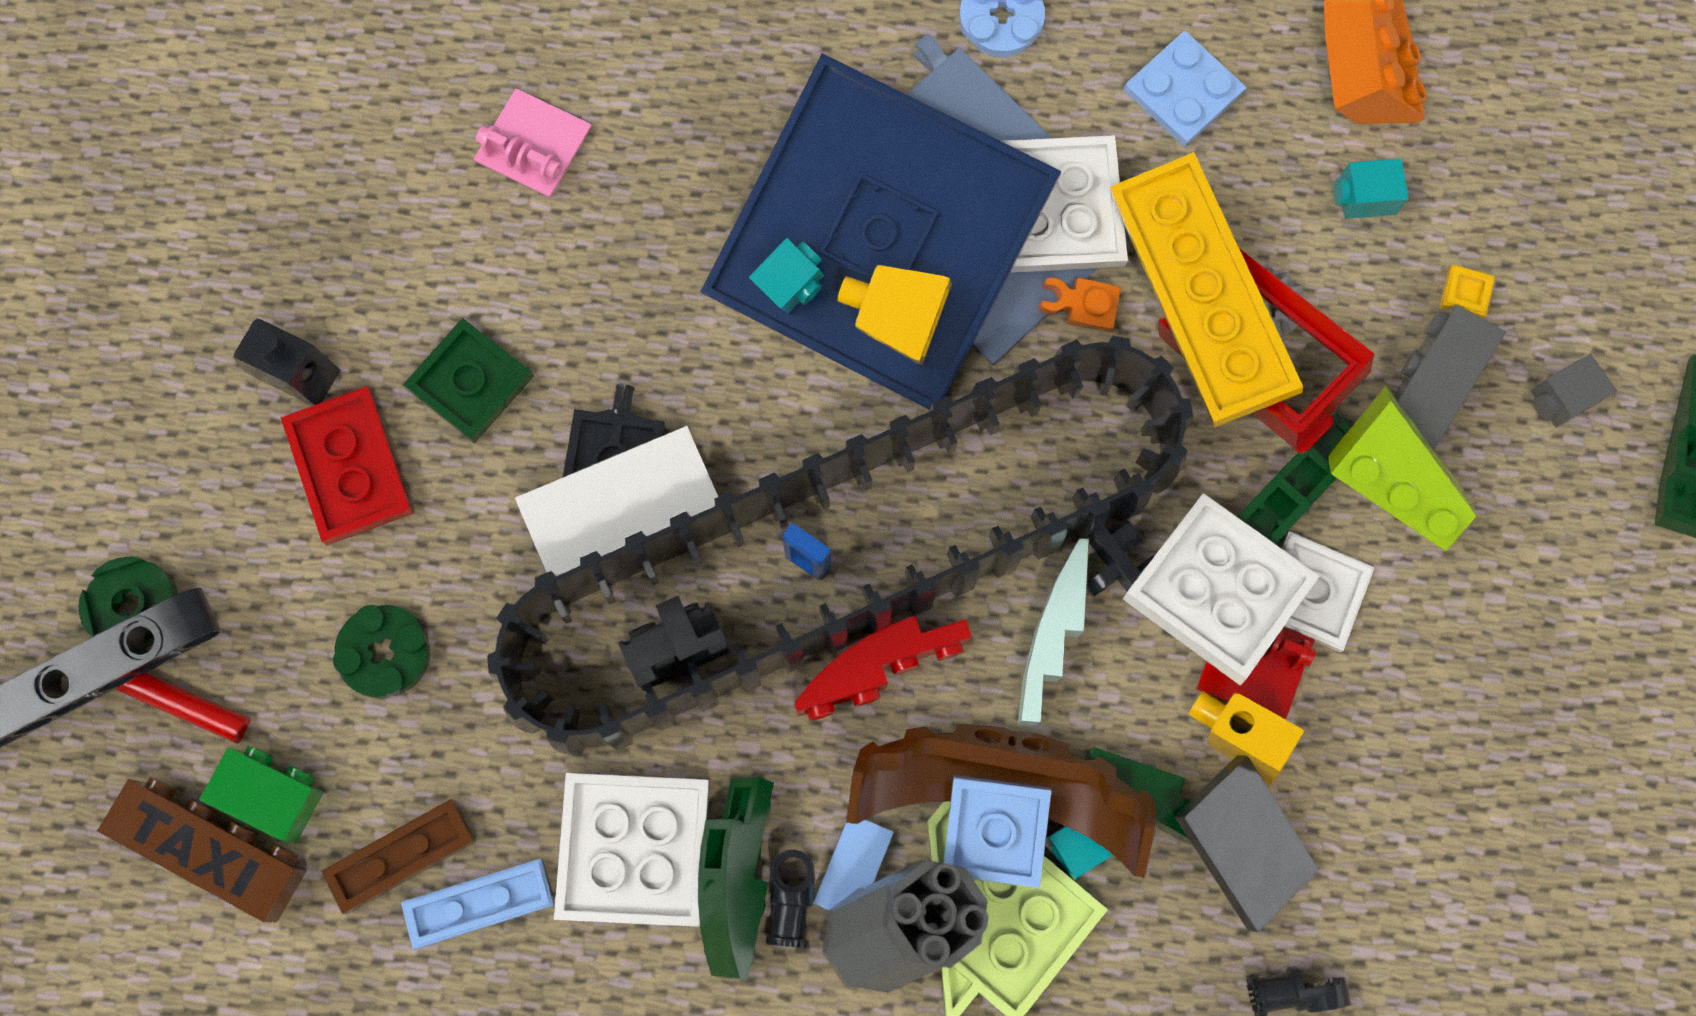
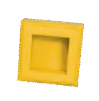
[1439,264,1495,319]

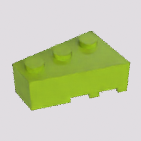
[1328,385,1476,551]

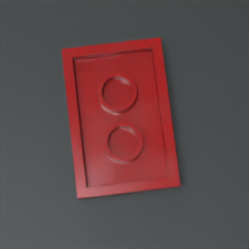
[280,386,414,546]

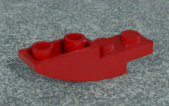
[794,616,972,721]

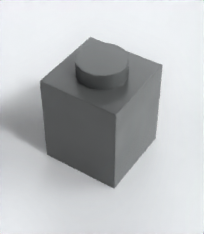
[1531,353,1617,428]

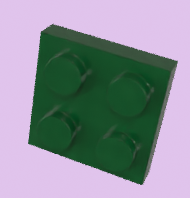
[403,318,534,444]

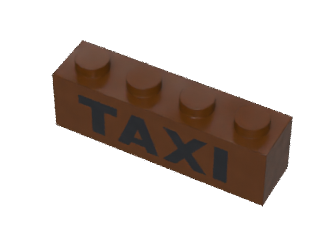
[97,776,307,923]

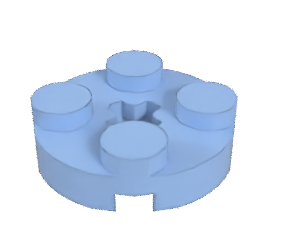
[959,0,1045,57]

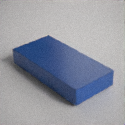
[782,523,831,580]

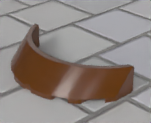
[846,724,1155,878]

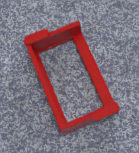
[1158,248,1375,453]

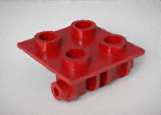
[1196,627,1316,720]

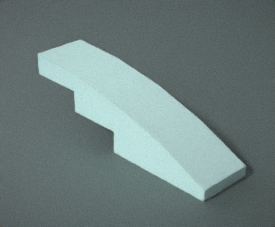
[1017,538,1089,727]

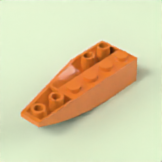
[1324,0,1426,124]

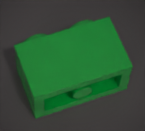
[199,745,324,844]

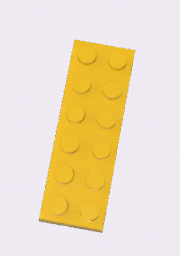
[1110,152,1303,428]

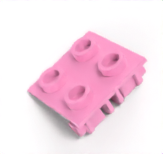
[473,89,592,198]

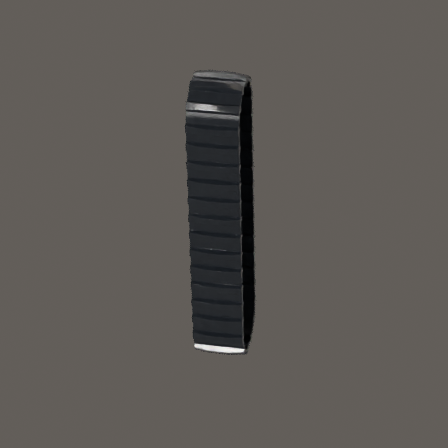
[487,335,1193,756]

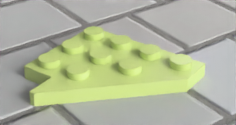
[927,802,1108,1016]

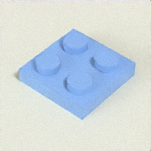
[1123,30,1247,147]
[943,775,1051,888]

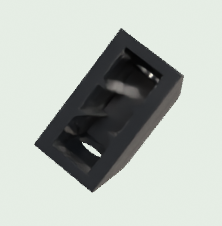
[233,318,341,406]

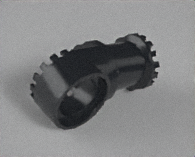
[765,849,815,948]
[1246,966,1352,1016]

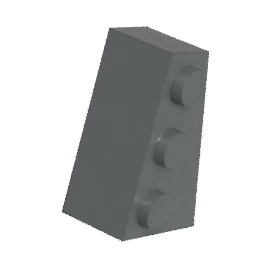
[1390,304,1506,450]

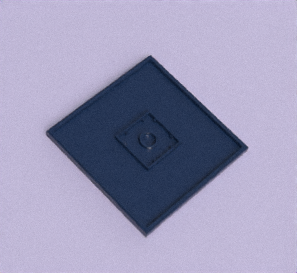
[700,53,1061,410]

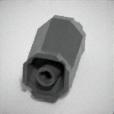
[822,860,988,993]

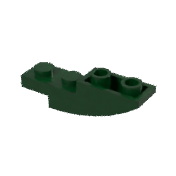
[698,777,774,980]

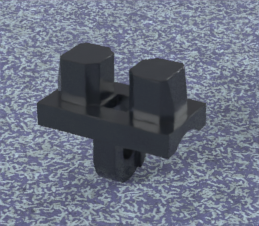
[1086,520,1155,597]

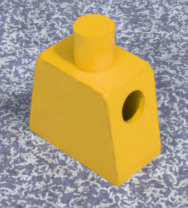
[837,265,952,365]
[1188,691,1304,786]

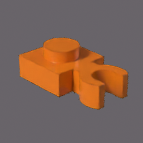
[1038,278,1121,332]

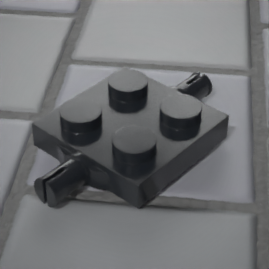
[562,384,666,478]

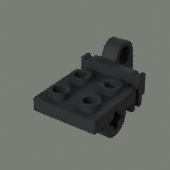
[618,595,730,691]

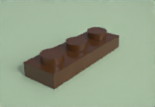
[321,799,476,914]

